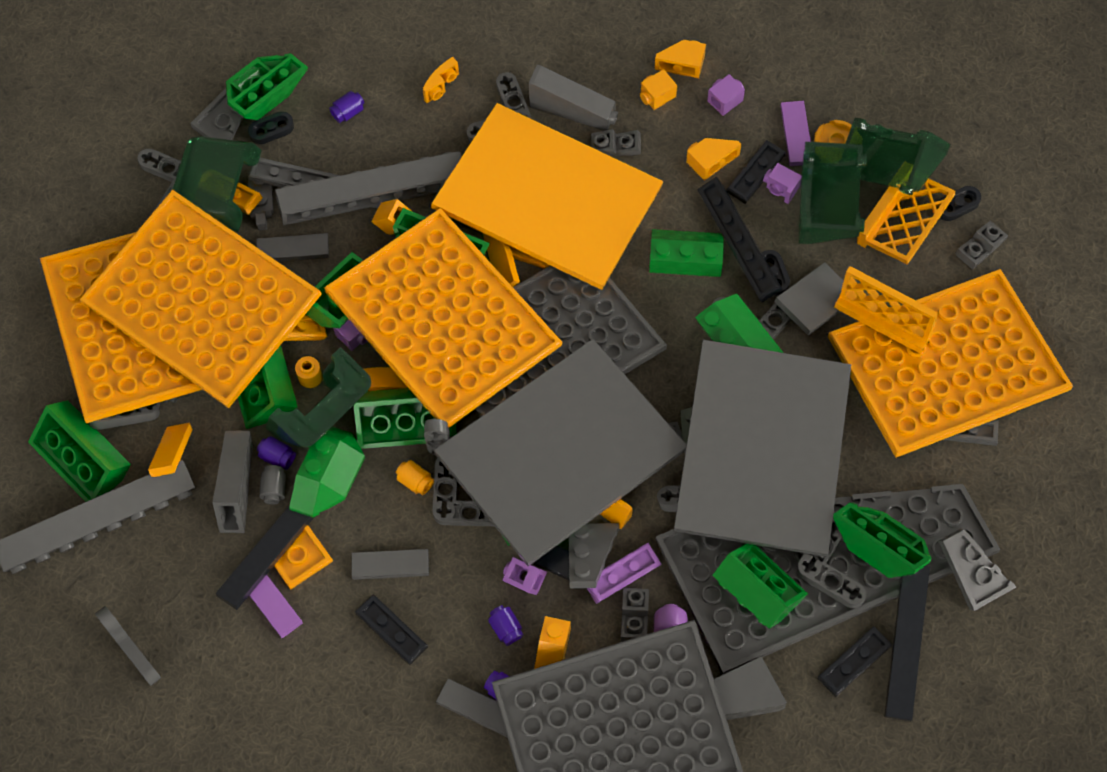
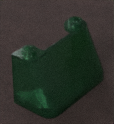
[836,117,951,195]
[173,136,262,232]
[798,142,867,245]
[265,347,371,448]

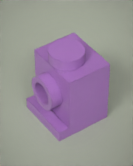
[763,163,802,204]
[502,557,547,595]

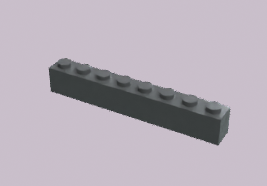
[275,151,461,226]
[0,460,196,574]

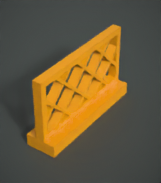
[857,163,956,265]
[834,266,938,354]

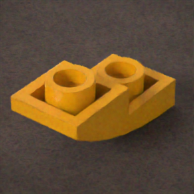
[423,57,459,103]
[354,367,407,393]

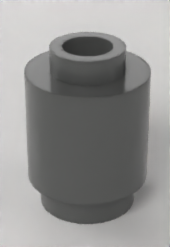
[259,465,286,504]

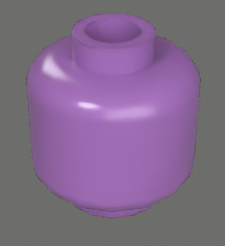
[654,604,688,632]

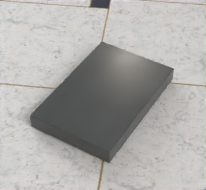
[774,262,844,335]

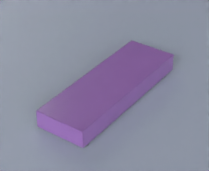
[780,101,813,166]
[587,543,661,604]
[249,575,303,638]

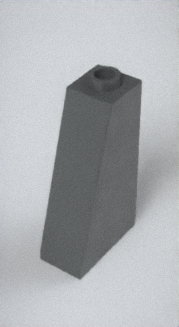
[529,64,618,131]
[212,430,253,533]
[714,656,787,720]

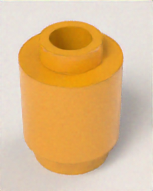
[295,356,323,388]
[396,460,434,495]

